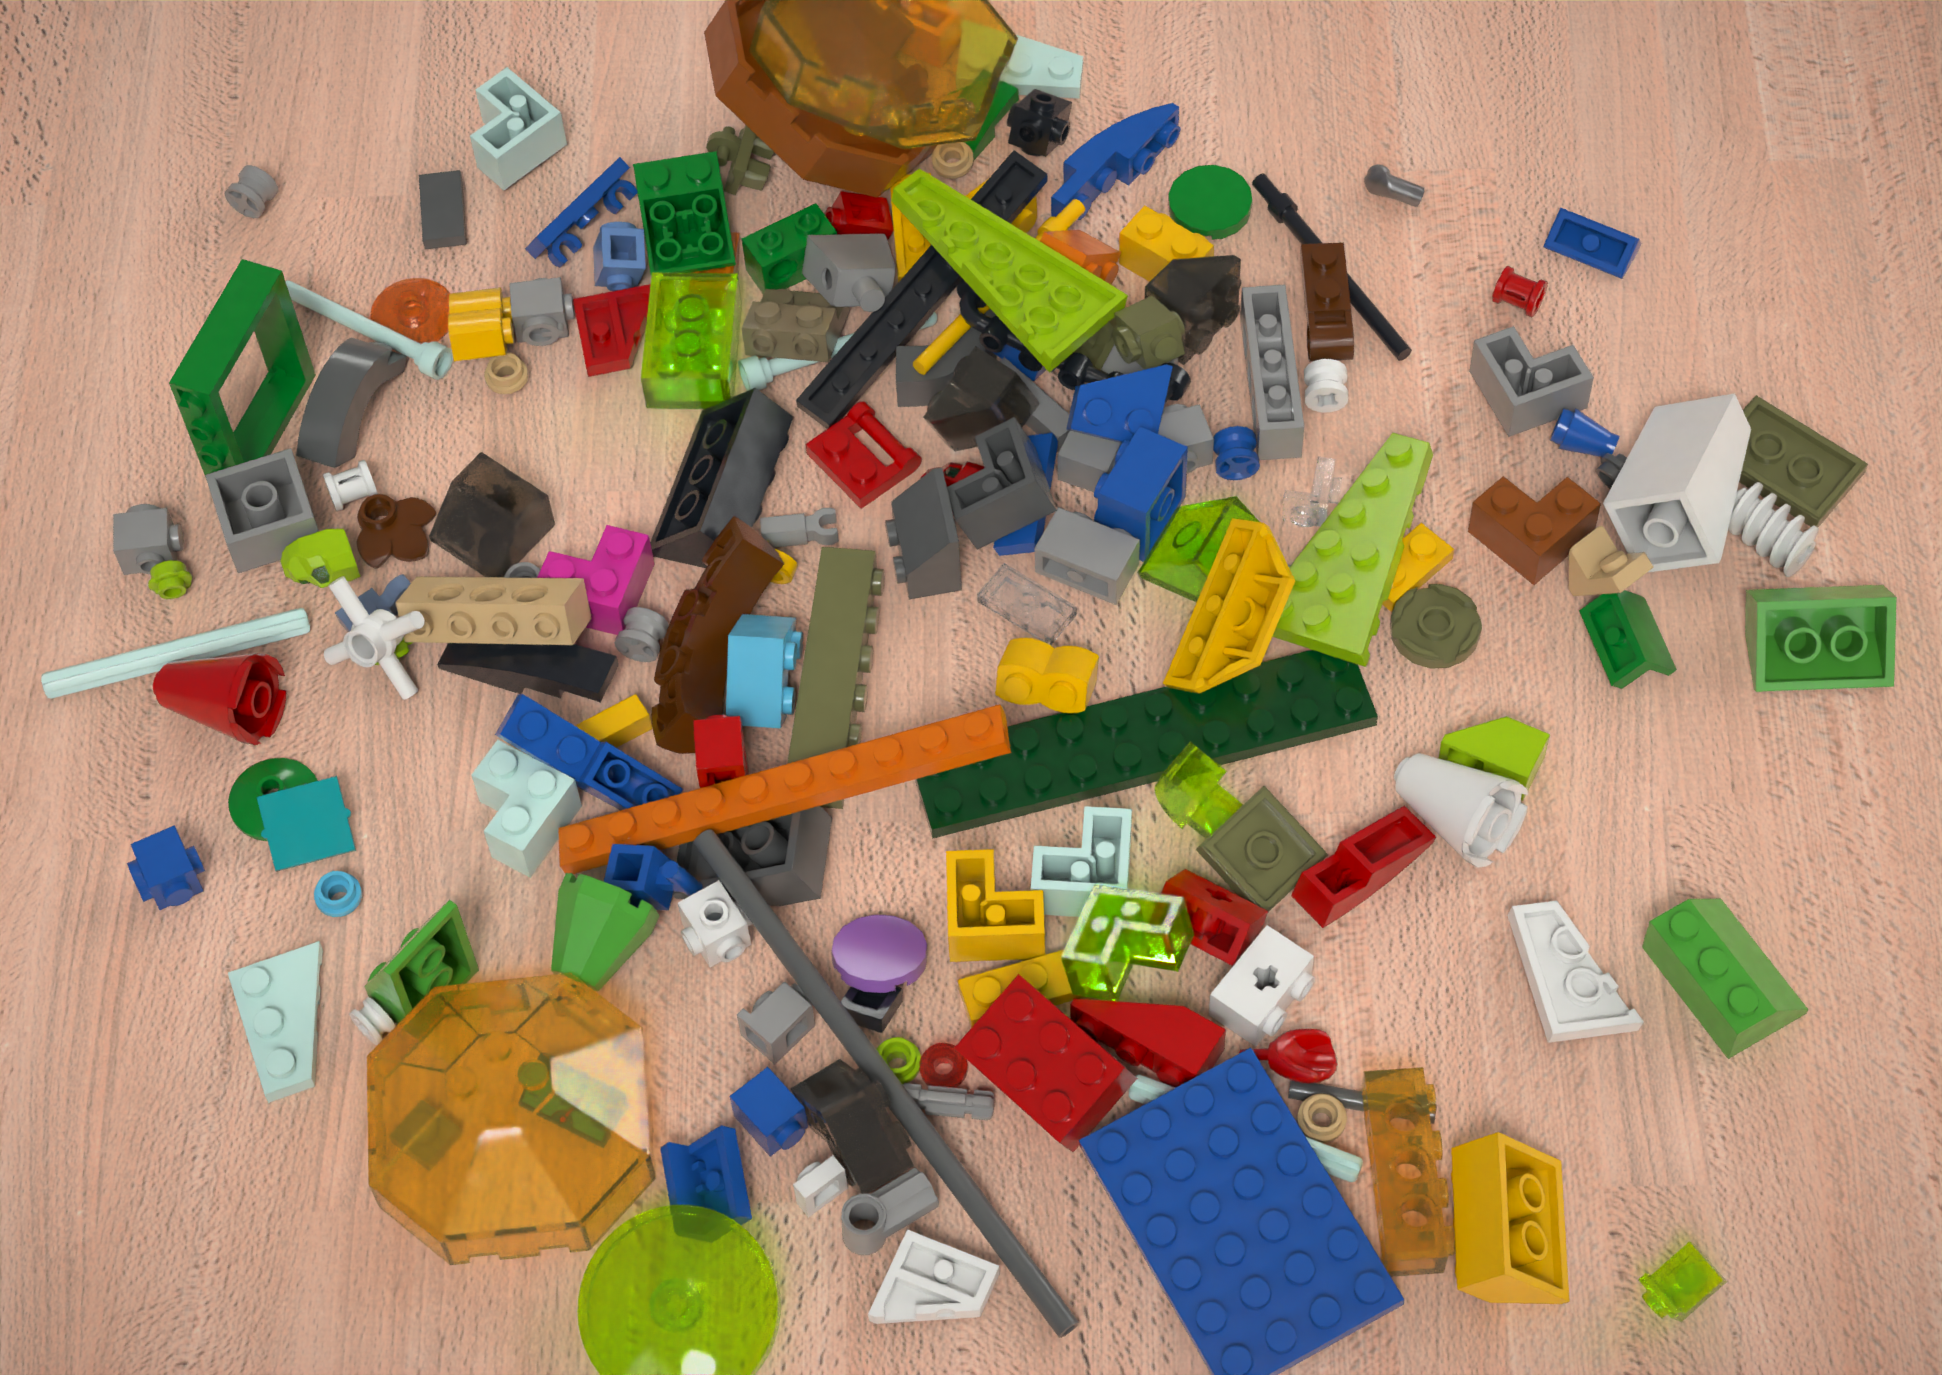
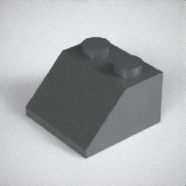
[885,467,962,600]

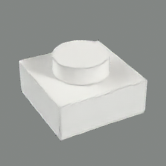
[793,1155,848,1218]

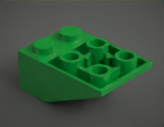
[633,151,736,279]

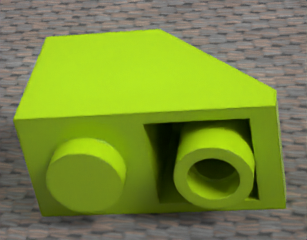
[1438,716,1550,801]

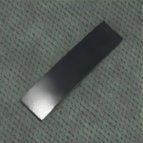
[437,643,618,703]

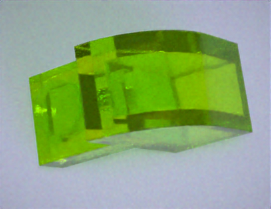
[1155,742,1243,839]

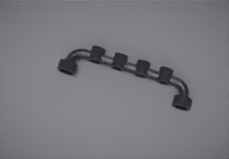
[957,278,1191,403]

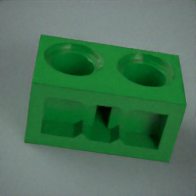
[741,203,837,295]

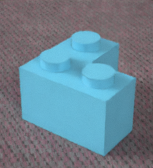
[726,614,803,729]

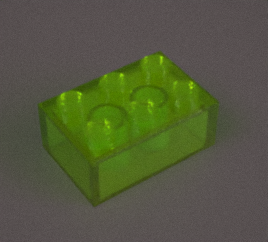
[641,272,742,409]

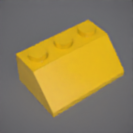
[1451,1132,1570,1304]

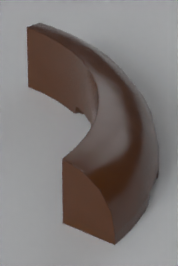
[651,516,784,754]

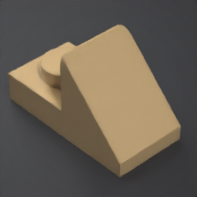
[1569,526,1654,596]

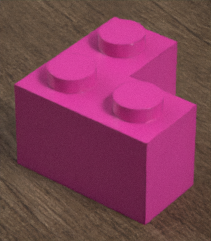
[537,525,655,635]

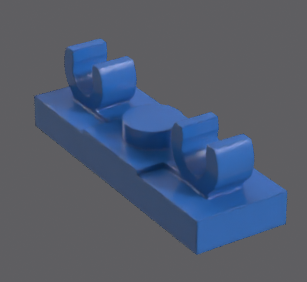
[525,157,638,268]

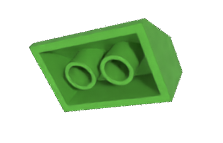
[1745,585,1897,692]
[1642,898,1808,1059]

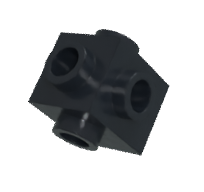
[1007,89,1072,157]

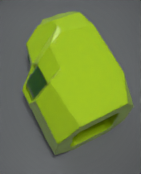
[280,529,361,588]

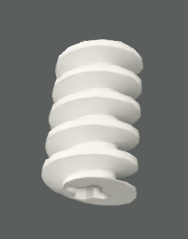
[1728,482,1819,577]

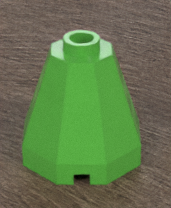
[551,873,660,996]

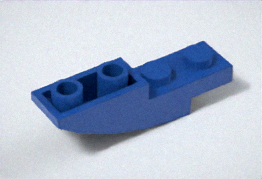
[1051,103,1181,220]
[495,694,683,810]

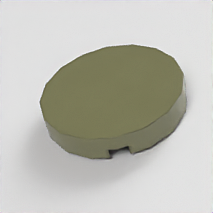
[1390,584,1482,669]

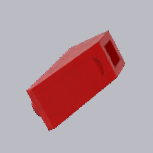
[1070,998,1226,1088]

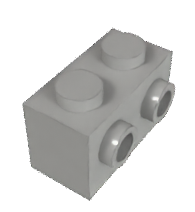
[1034,507,1140,605]

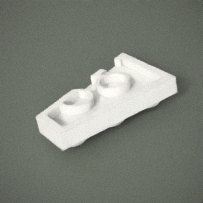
[1507,901,1644,1043]

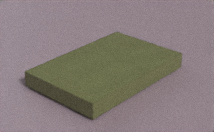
[1739,395,1868,527]

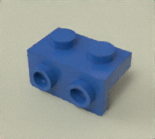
[660,1126,752,1243]

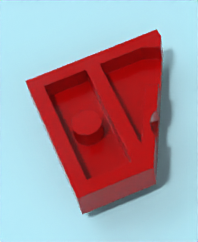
[573,284,656,377]

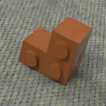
[1468,476,1601,585]

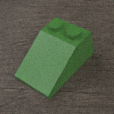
[364,900,479,1038]

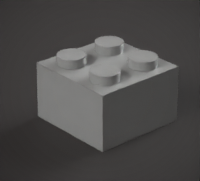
[205,448,319,573]

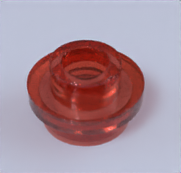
[919,1043,968,1088]

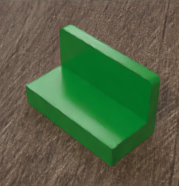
[1579,590,1677,689]

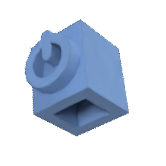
[593,222,646,291]

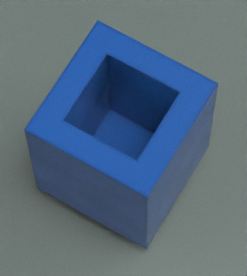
[729,1067,808,1157]

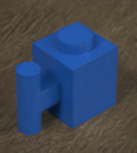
[604,844,703,911]

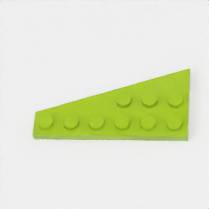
[891,168,1128,373]
[1272,433,1433,667]

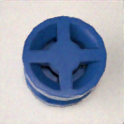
[1213,426,1260,480]

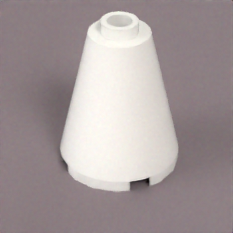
[1394,753,1528,868]

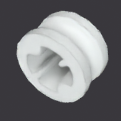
[349,997,396,1046]

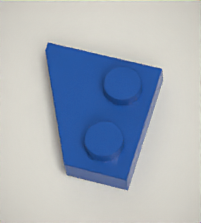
[1066,364,1173,443]

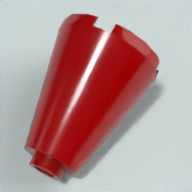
[153,653,286,745]

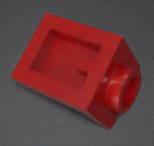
[824,191,894,240]

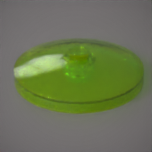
[577,1205,781,1375]

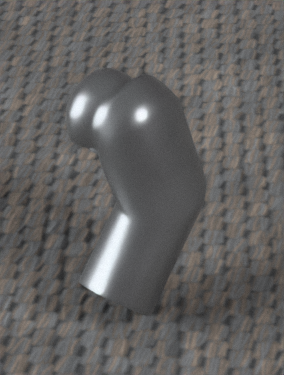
[1364,164,1425,207]

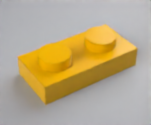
[1382,523,1454,612]

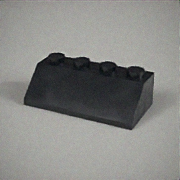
[650,388,793,568]

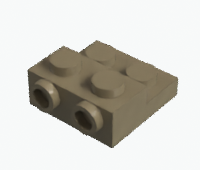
[742,289,850,362]

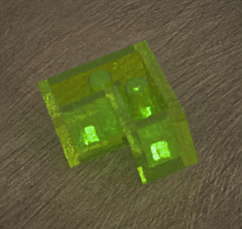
[1061,884,1194,1002]

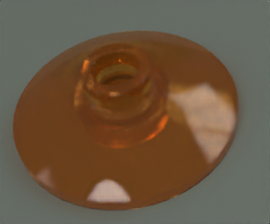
[370,278,450,344]

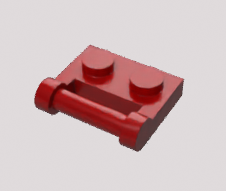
[805,401,922,509]

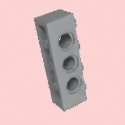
[1240,285,1304,460]

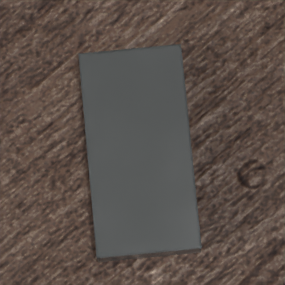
[419,170,467,249]

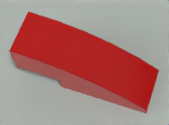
[1291,805,1436,928]

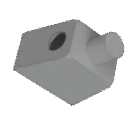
[802,234,895,312]

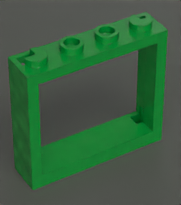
[169,259,316,475]

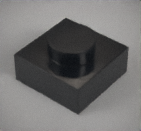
[841,986,902,1033]

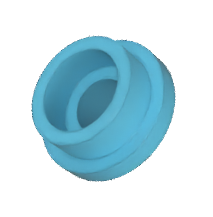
[314,871,362,917]

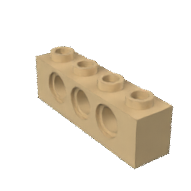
[396,576,592,645]

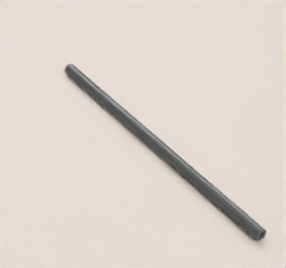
[694,829,1079,1338]

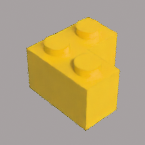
[946,849,1045,962]

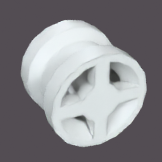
[1304,359,1348,413]

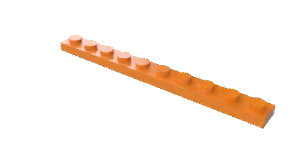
[558,704,1011,874]

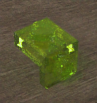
[1638,1241,1727,1322]

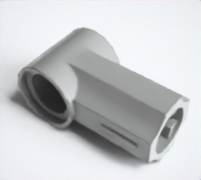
[841,1167,939,1255]

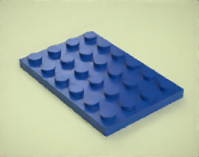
[1079,1048,1404,1375]

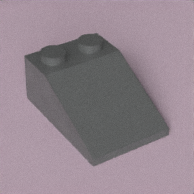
[672,806,832,906]

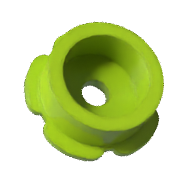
[148,560,192,599]

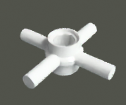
[324,576,424,700]

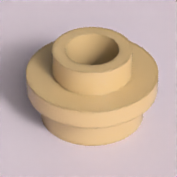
[932,138,974,179]
[484,353,528,394]
[1297,1094,1347,1143]

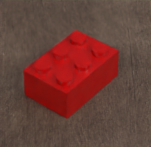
[954,974,1138,1152]

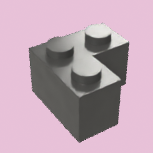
[947,417,1057,550]

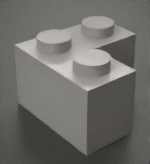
[1469,326,1594,437]

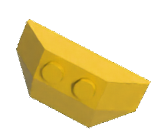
[1163,518,1295,694]

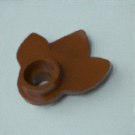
[356,494,437,569]

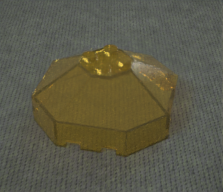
[749,0,1018,149]
[367,973,656,1265]

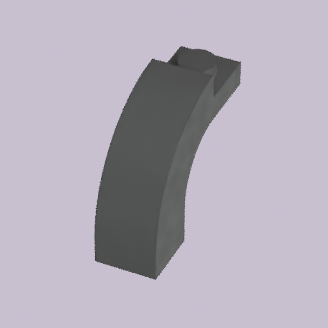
[896,309,997,407]
[296,337,407,468]

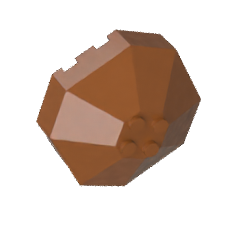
[704,0,939,198]

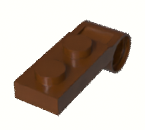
[1300,242,1354,362]

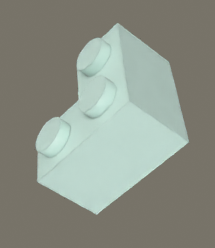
[470,67,567,190]
[471,739,582,878]
[1031,806,1132,919]

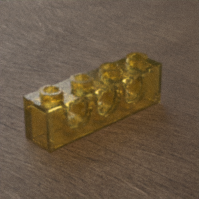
[1361,1067,1455,1277]

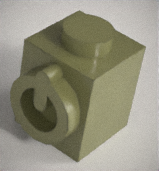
[1112,296,1185,369]

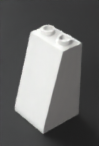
[1603,393,1751,573]

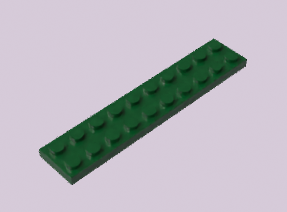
[915,650,1378,839]

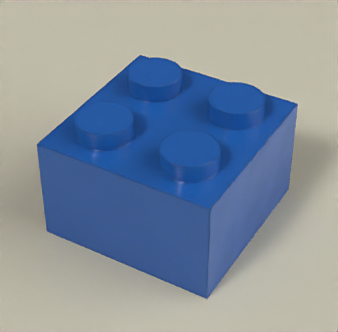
[1094,426,1188,563]

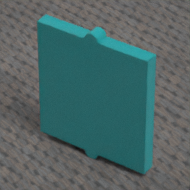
[257,776,356,872]

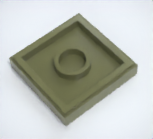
[1196,786,1328,911]

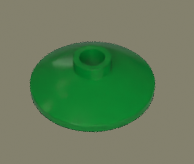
[228,758,318,841]

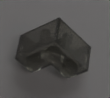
[790,1059,914,1194]

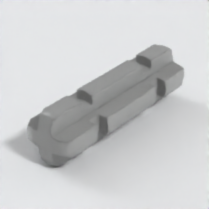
[902,1083,995,1120]

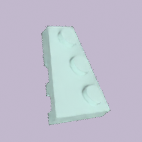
[957,18,1083,99]
[228,941,323,1103]

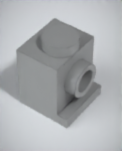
[737,982,815,1064]

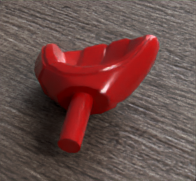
[1239,1029,1338,1084]

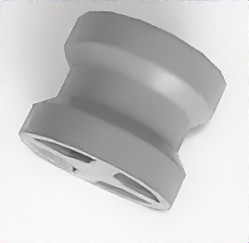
[225,165,278,219]
[614,607,669,662]

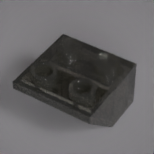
[1145,255,1242,365]
[923,346,1040,452]
[429,452,555,578]

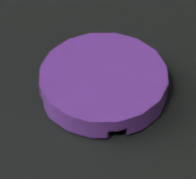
[832,914,927,993]

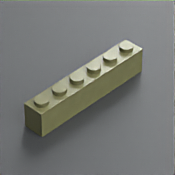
[787,547,884,809]

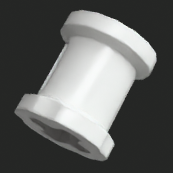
[323,460,378,512]

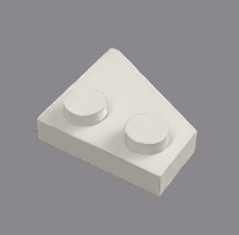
[868,1229,1000,1324]

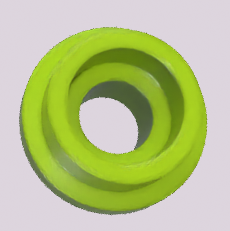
[876,1037,921,1084]

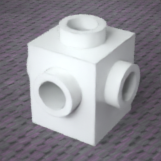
[678,880,753,967]

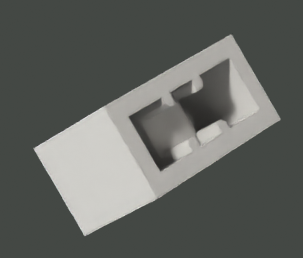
[1209,925,1315,1047]

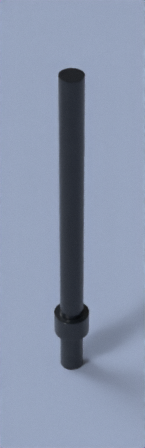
[1252,173,1412,361]

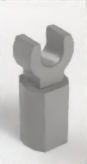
[760,508,839,548]

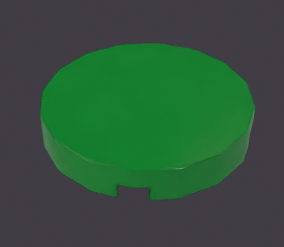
[1168,165,1252,240]

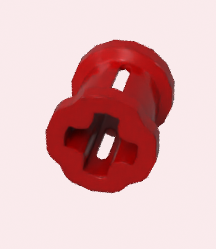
[1492,266,1548,318]

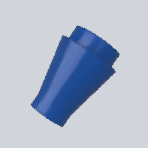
[1550,408,1620,457]

